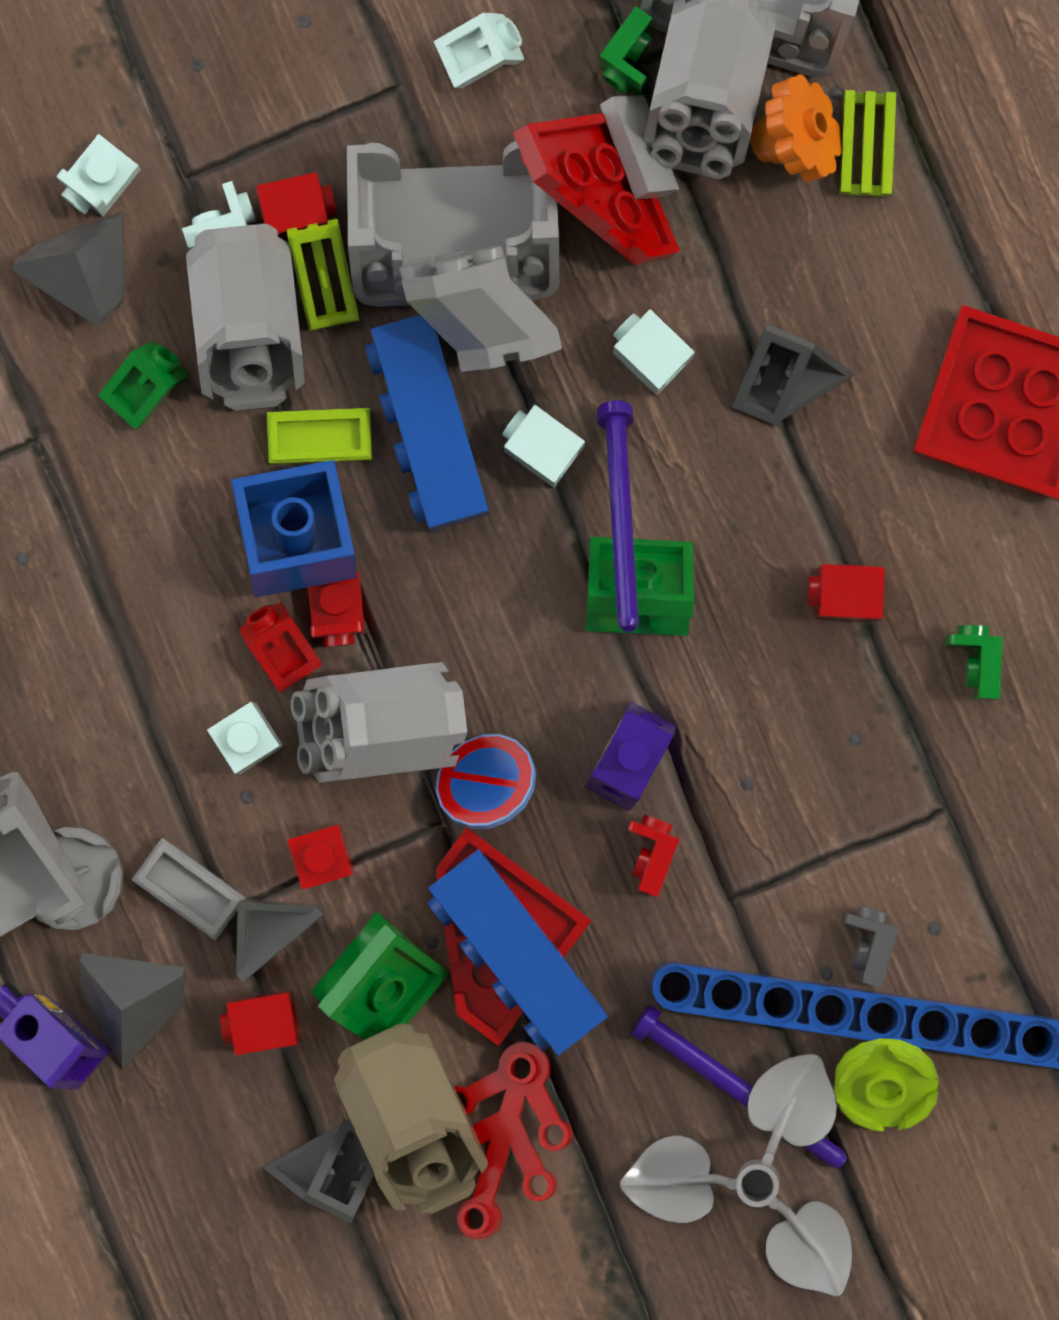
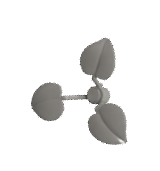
[620,1054,852,1296]

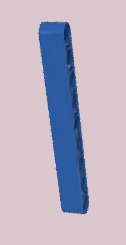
[650,961,1059,1069]

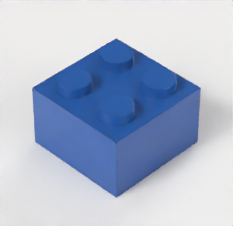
[231,460,356,598]

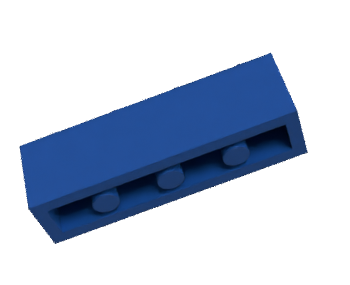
[365,315,489,532]
[427,849,608,1056]

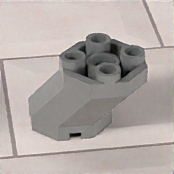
[643,0,776,179]
[186,224,305,411]
[399,245,562,372]
[291,662,468,783]

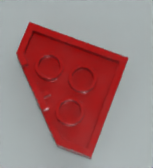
[513,113,680,266]
[435,827,592,1046]

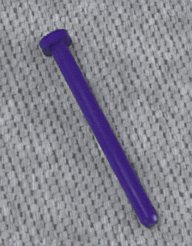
[597,400,639,632]
[629,1005,847,1168]

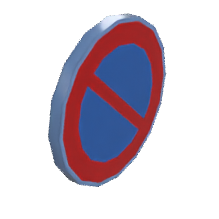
[435,734,537,829]

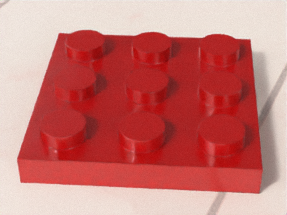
[912,305,1059,502]

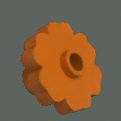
[750,74,842,183]

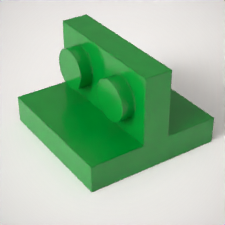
[585,537,694,636]
[311,912,450,1040]

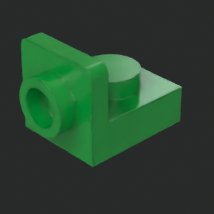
[598,6,654,95]
[98,341,189,430]
[945,625,1003,700]

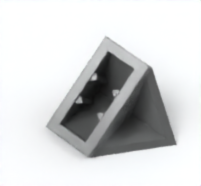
[11,212,125,327]
[732,324,855,427]
[236,898,326,982]
[80,953,185,1070]
[262,1118,374,1224]

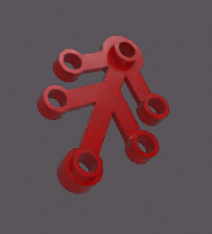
[454,1042,573,1240]

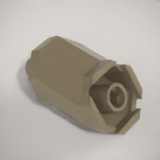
[334,1024,488,1214]

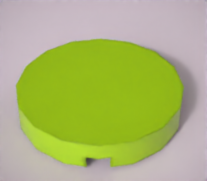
[834,1038,938,1132]

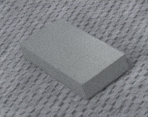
[600,95,679,200]
[132,837,247,940]

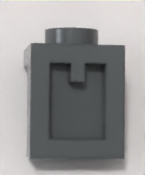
[841,905,898,988]

